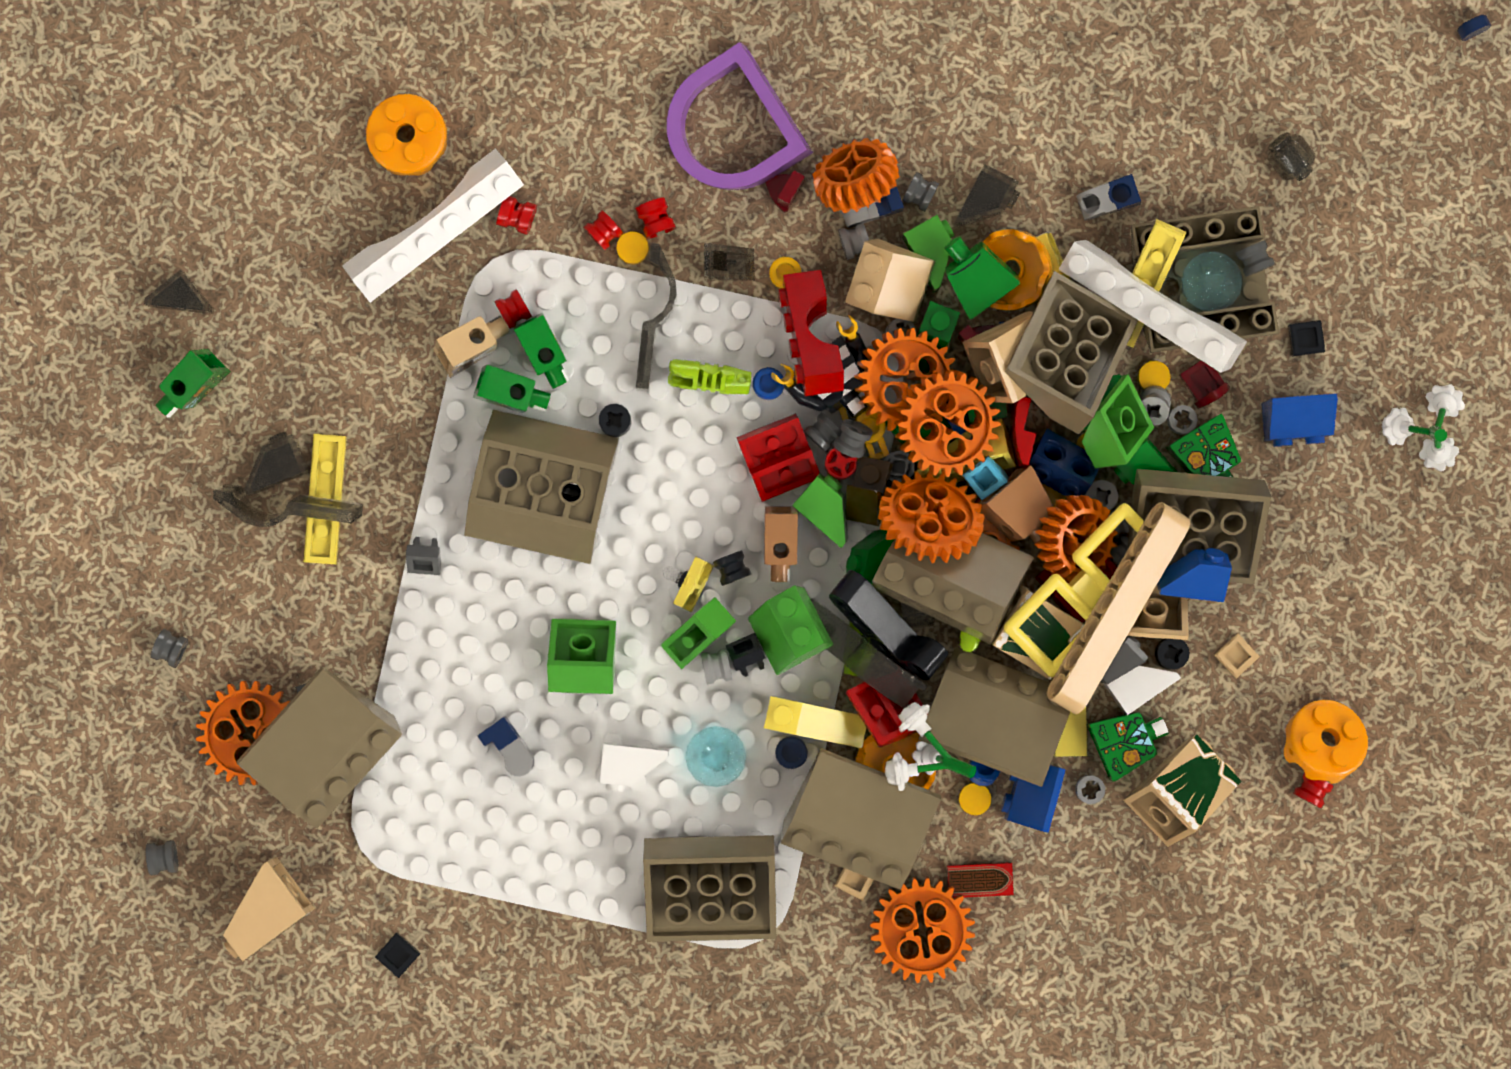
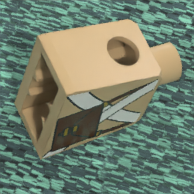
[434,316,510,378]

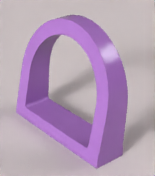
[667,42,813,190]

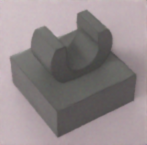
[406,537,441,575]

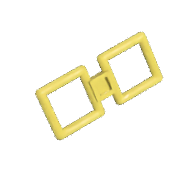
[1003,503,1144,677]

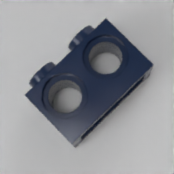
[1028,429,1099,496]

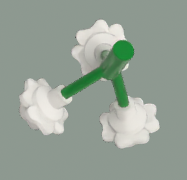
[1382,384,1465,472]
[885,702,976,791]

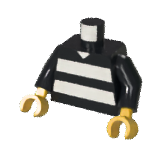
[771,315,868,419]

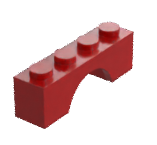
[778,270,844,396]

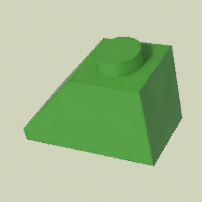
[902,215,954,293]
[792,473,848,548]
[660,597,736,670]

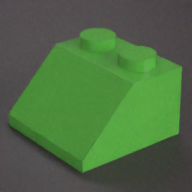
[1082,374,1155,468]
[748,585,834,675]
[547,619,616,694]

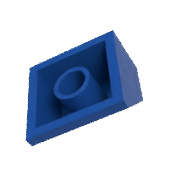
[1261,393,1338,447]
[1001,764,1066,833]

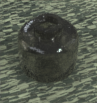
[1267,132,1316,181]

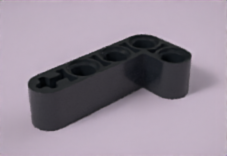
[829,570,948,681]

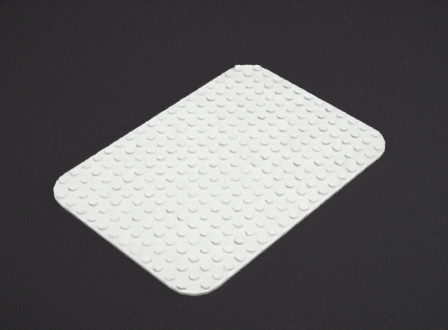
[351,250,903,948]

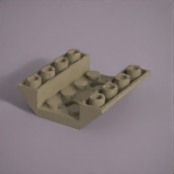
[1131,206,1279,353]
[464,410,619,564]

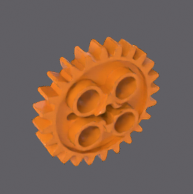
[854,328,959,432]
[894,370,1001,477]
[878,471,985,563]
[196,681,291,785]
[870,876,975,983]

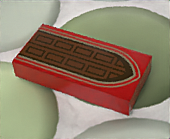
[947,862,1014,898]

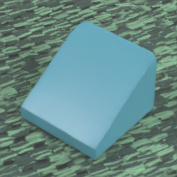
[962,456,1009,500]

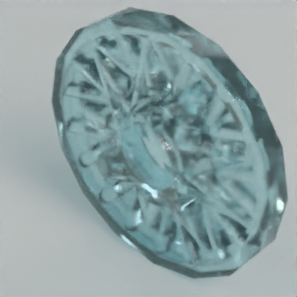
[1181,251,1242,311]
[686,726,746,787]

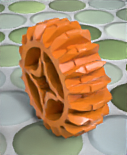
[812,138,900,214]
[1034,495,1118,582]

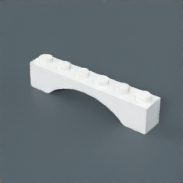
[342,149,524,303]
[1059,240,1247,373]

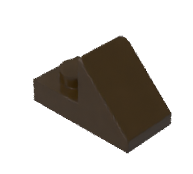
[846,456,893,527]

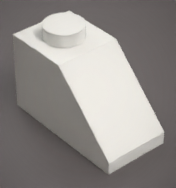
[1103,666,1181,715]
[599,743,669,792]

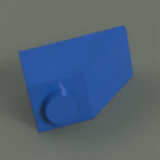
[1157,548,1232,602]

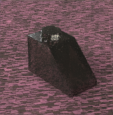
[954,164,1021,228]
[244,432,311,496]

